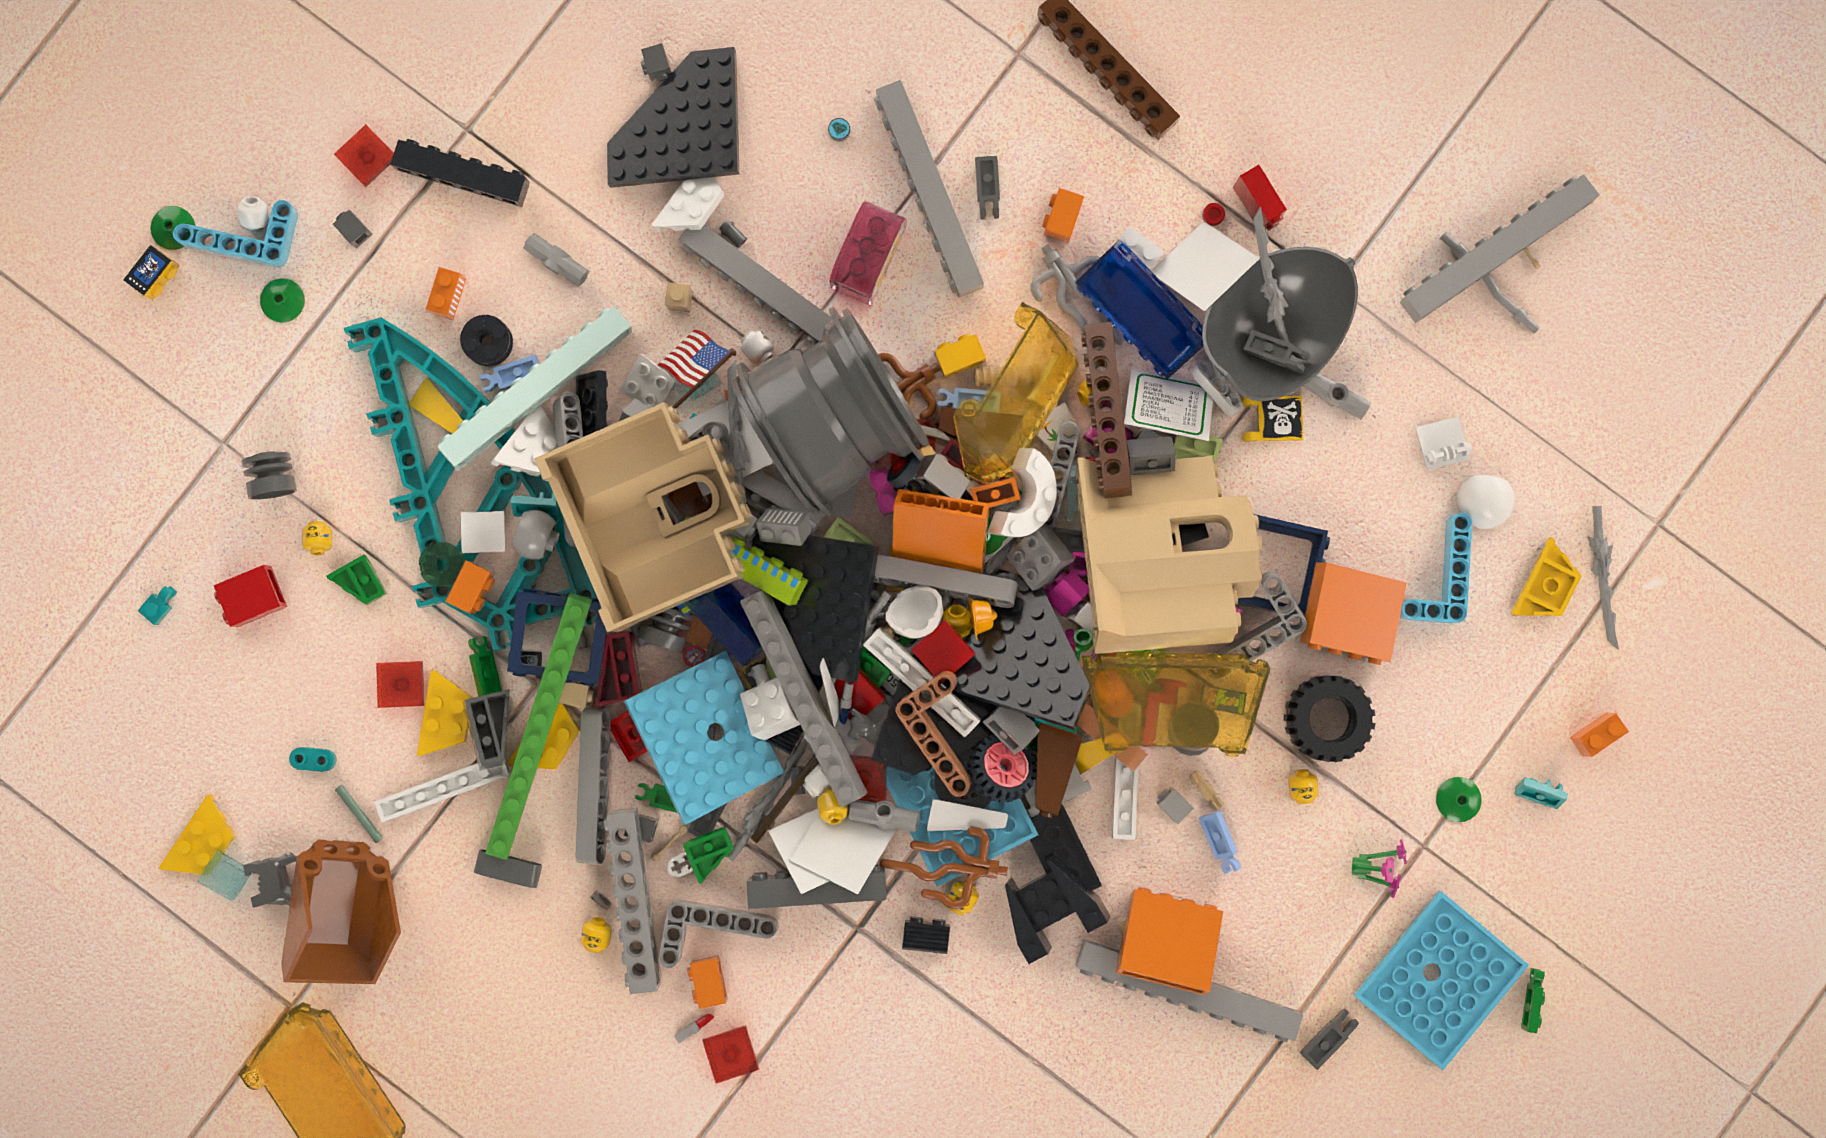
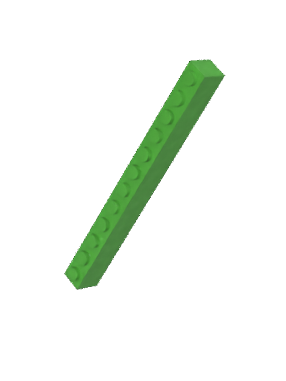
[485,592,592,860]

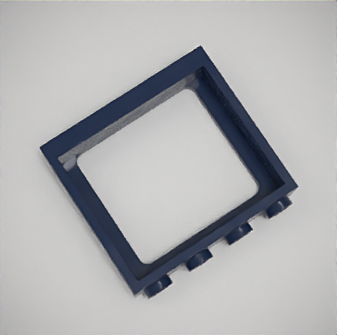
[1238,514,1330,618]
[507,588,607,686]

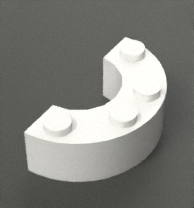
[988,448,1057,537]

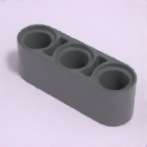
[474,849,543,888]

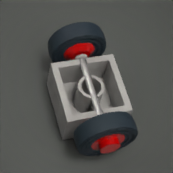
[887,452,973,501]

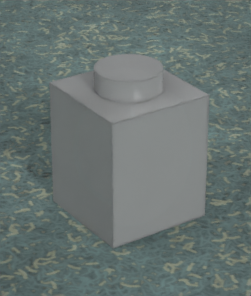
[1156,788,1194,824]

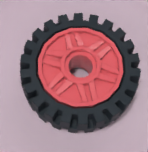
[968,734,1037,803]

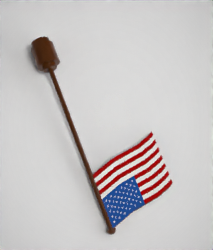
[657,329,737,409]

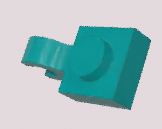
[138,586,177,625]

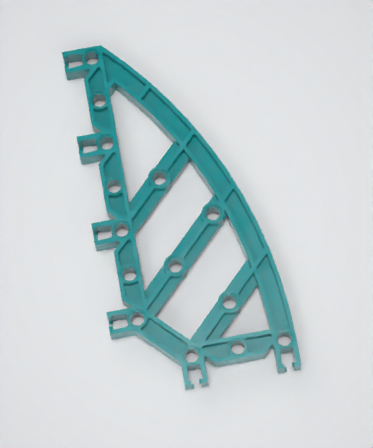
[344,317,597,651]

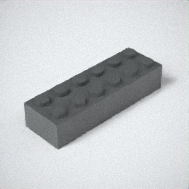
[746,864,887,909]

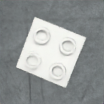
[620,354,678,407]
[1415,416,1472,470]

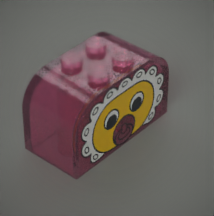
[829,200,907,306]

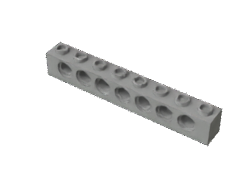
[604,808,661,994]

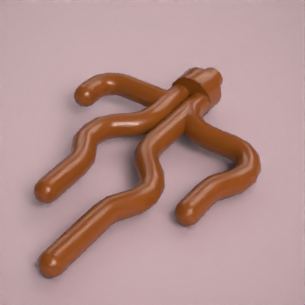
[878,353,941,420]
[879,826,1008,909]

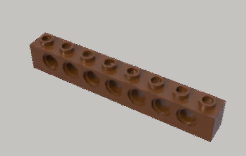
[1037,0,1181,140]
[1081,322,1132,499]

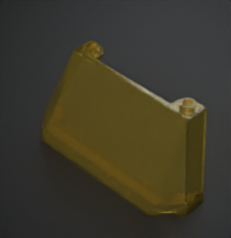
[953,302,1079,484]
[1082,652,1270,757]
[238,1002,406,1138]

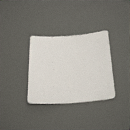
[461,511,505,553]

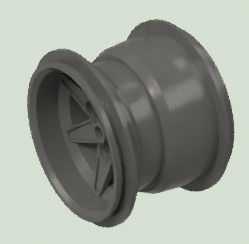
[731,306,929,516]

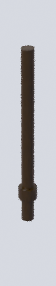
[750,734,841,843]

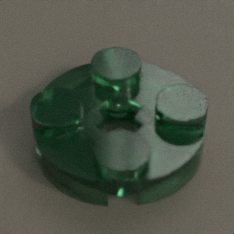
[419,542,466,587]

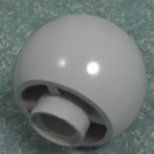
[512,510,560,560]

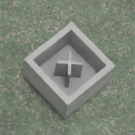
[1007,525,1075,590]

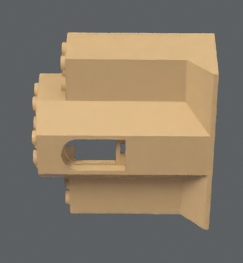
[534,402,752,632]
[1074,456,1262,654]

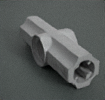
[523,233,590,287]
[1302,373,1372,420]
[849,800,920,832]

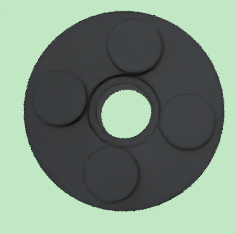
[460,315,513,367]

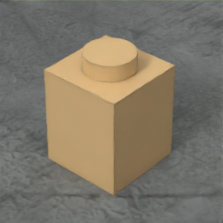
[665,283,693,312]
[559,680,595,708]

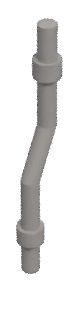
[1440,232,1540,333]

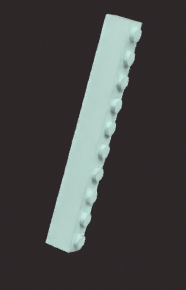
[437,306,632,471]

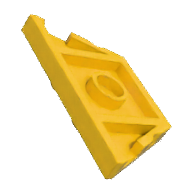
[1510,537,1582,616]
[416,670,474,756]
[507,704,581,770]
[159,794,236,875]

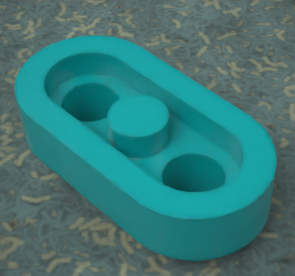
[289,747,337,772]

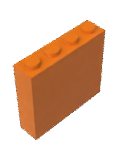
[892,489,989,574]
[1300,562,1407,665]
[1116,887,1223,995]

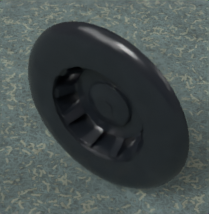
[934,750,991,809]

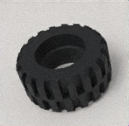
[1284,675,1376,762]

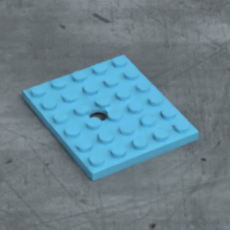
[624,651,784,825]
[876,747,1038,887]
[1353,890,1529,1070]

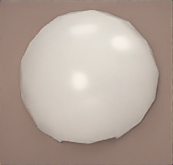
[1457,475,1515,529]
[886,586,943,638]

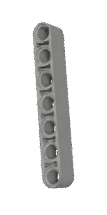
[553,392,583,547]
[873,554,1018,608]
[575,707,611,864]

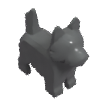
[847,694,894,746]
[243,852,297,908]

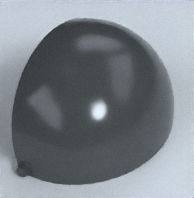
[1202,247,1358,401]

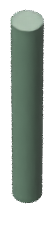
[335,785,383,843]

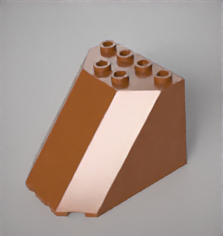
[281,839,401,984]

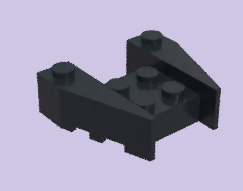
[1005,855,1111,964]

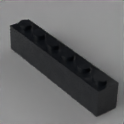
[390,139,530,207]

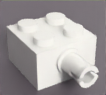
[740,664,800,740]

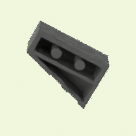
[464,689,510,771]

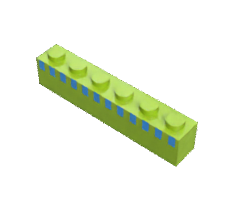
[684,515,808,605]

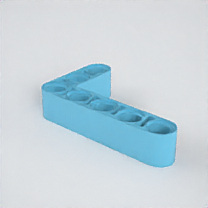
[173,200,298,267]
[1400,513,1472,623]

